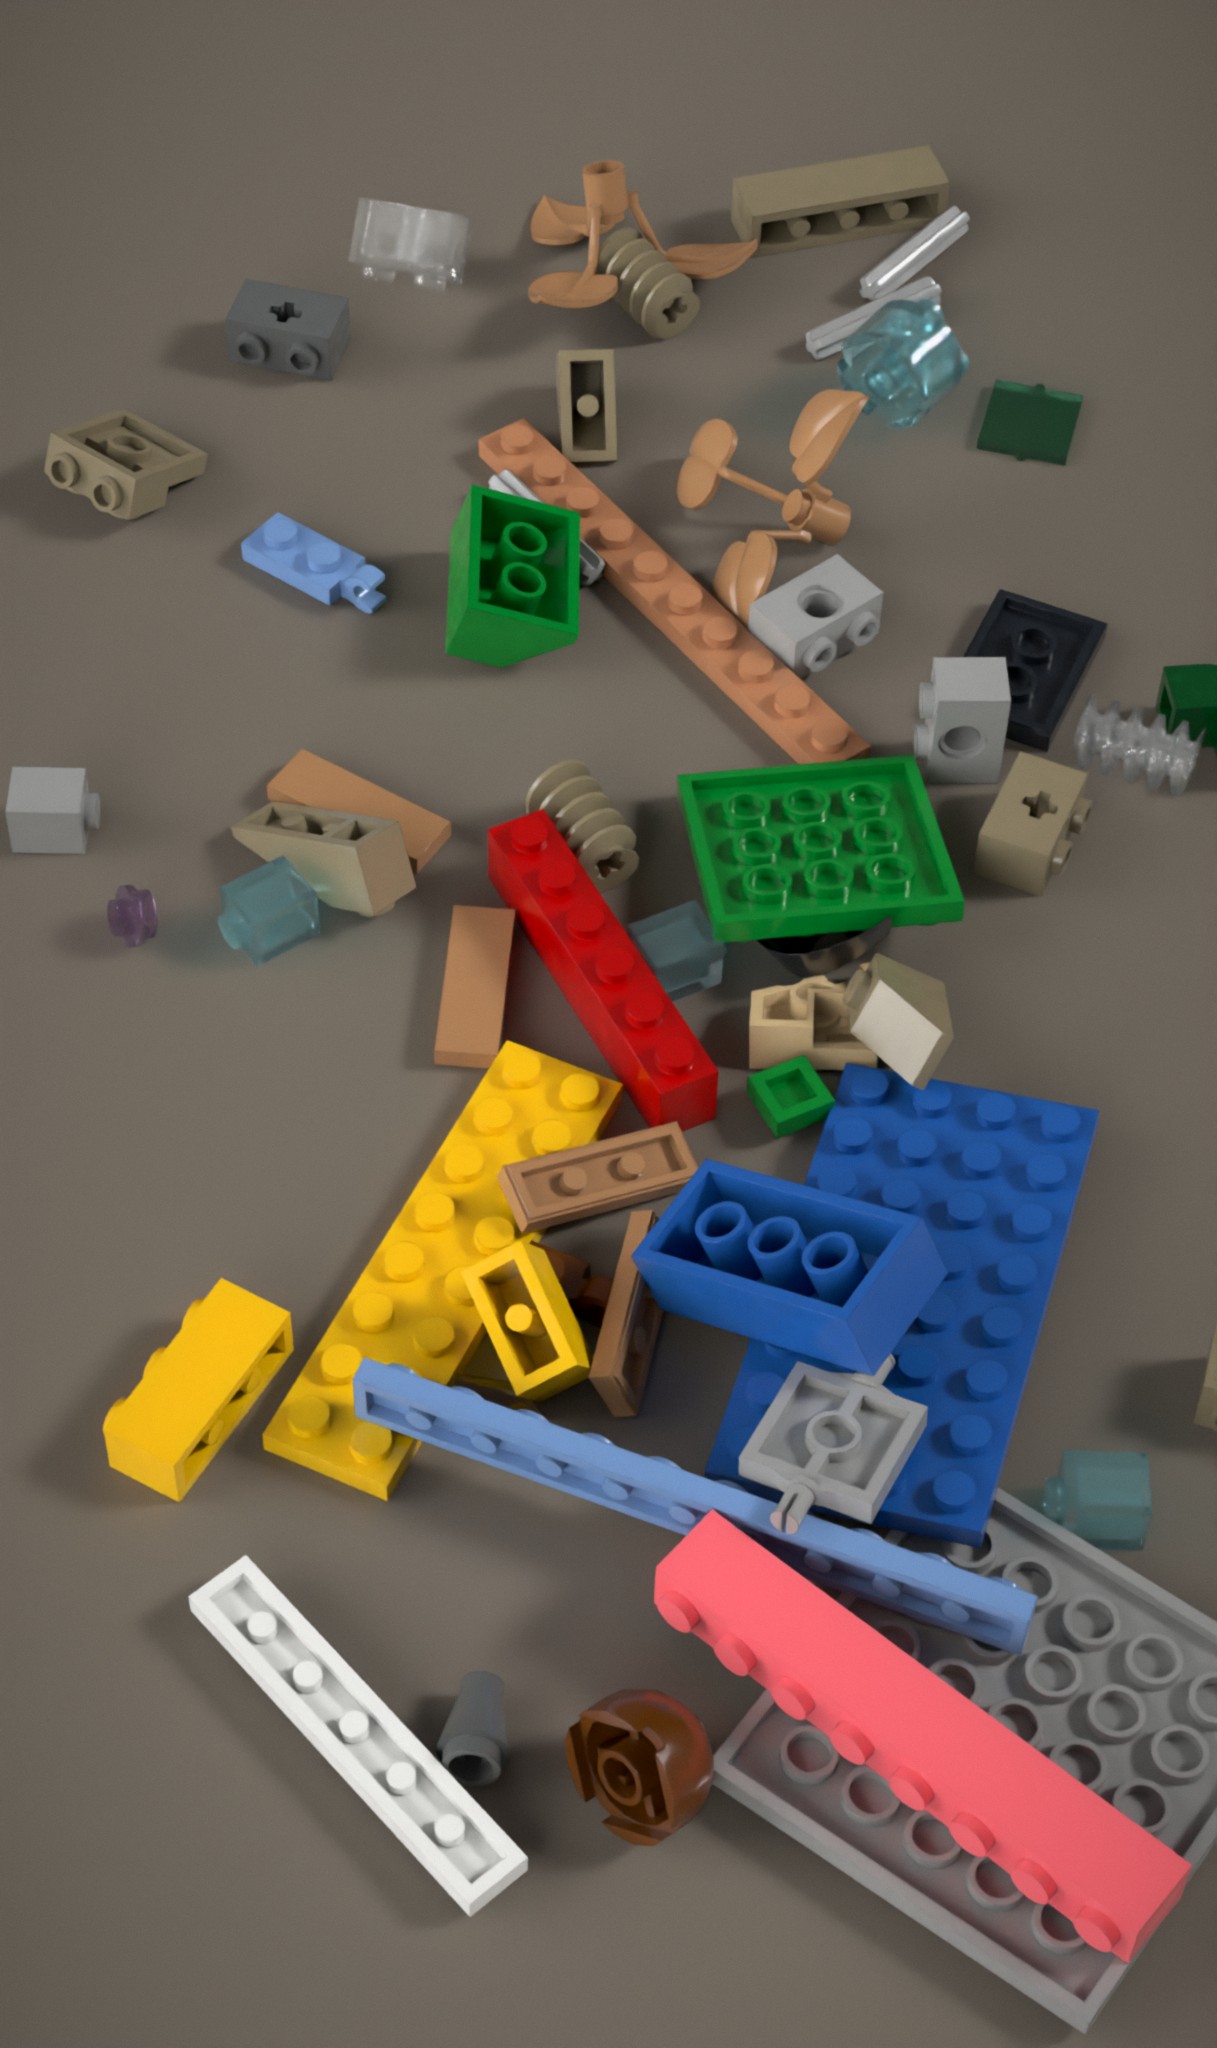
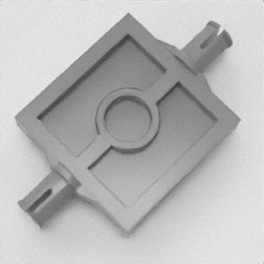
[738,1353,928,1534]

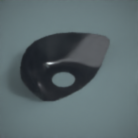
[757,916,892,977]

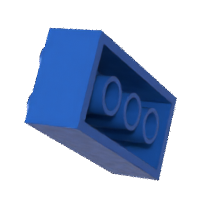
[631,1159,948,1376]

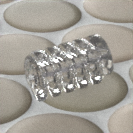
[1073,693,1206,797]

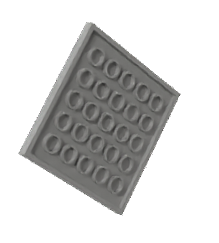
[712,1488,1217,2035]

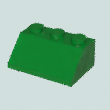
[445,484,580,668]

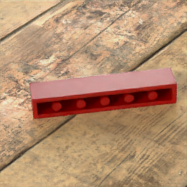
[488,809,719,1132]

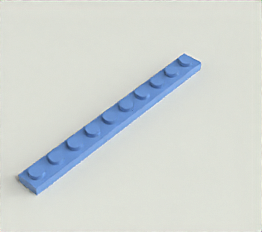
[353,1357,1038,1656]

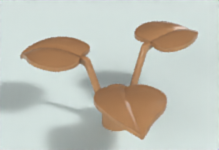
[528,160,758,308]
[677,389,870,629]

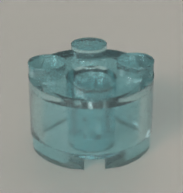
[837,299,969,429]

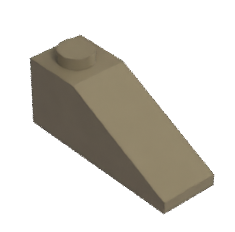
[230,801,417,917]

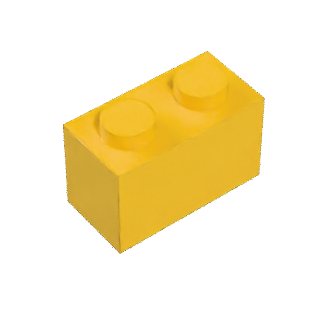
[461,1240,593,1402]

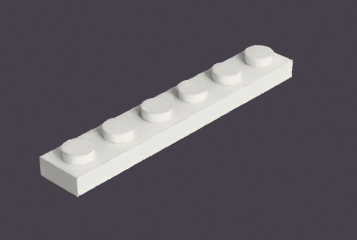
[188,1555,528,1917]

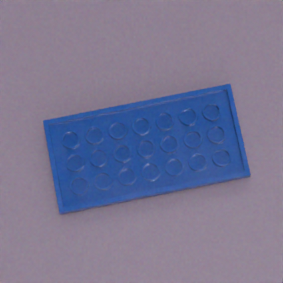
[704,1063,1099,1548]

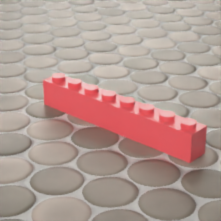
[654,1509,1192,1964]

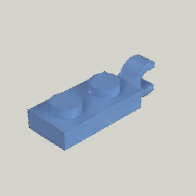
[241,512,387,614]

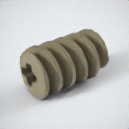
[596,227,701,340]
[525,759,639,893]

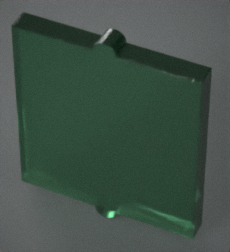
[977,379,1084,466]

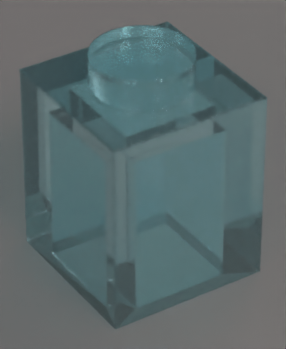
[218,855,320,967]
[628,900,728,1002]
[1044,1449,1152,1550]

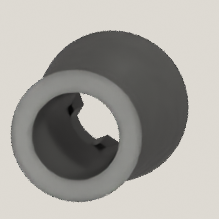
[436,1671,510,1787]

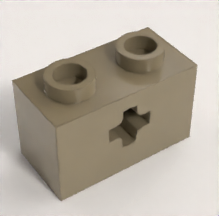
[973,751,1093,897]

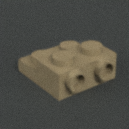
[44,408,208,520]

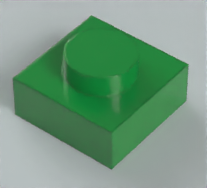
[746,1055,835,1139]

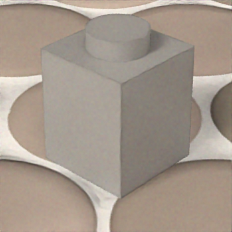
[5,767,100,854]

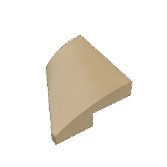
[749,963,877,1070]

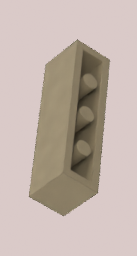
[731,145,950,258]

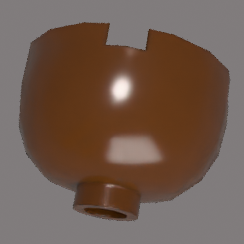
[565,1689,714,1846]

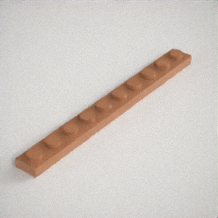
[479,418,871,764]

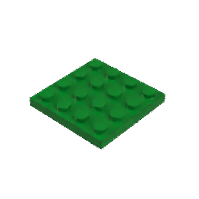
[677,755,965,943]

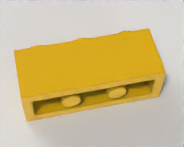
[103,1278,294,1503]

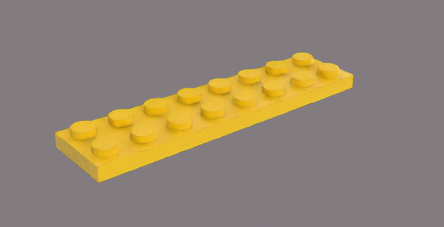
[262,1040,623,1501]

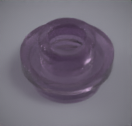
[107,884,158,947]

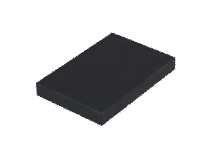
[963,589,1108,752]

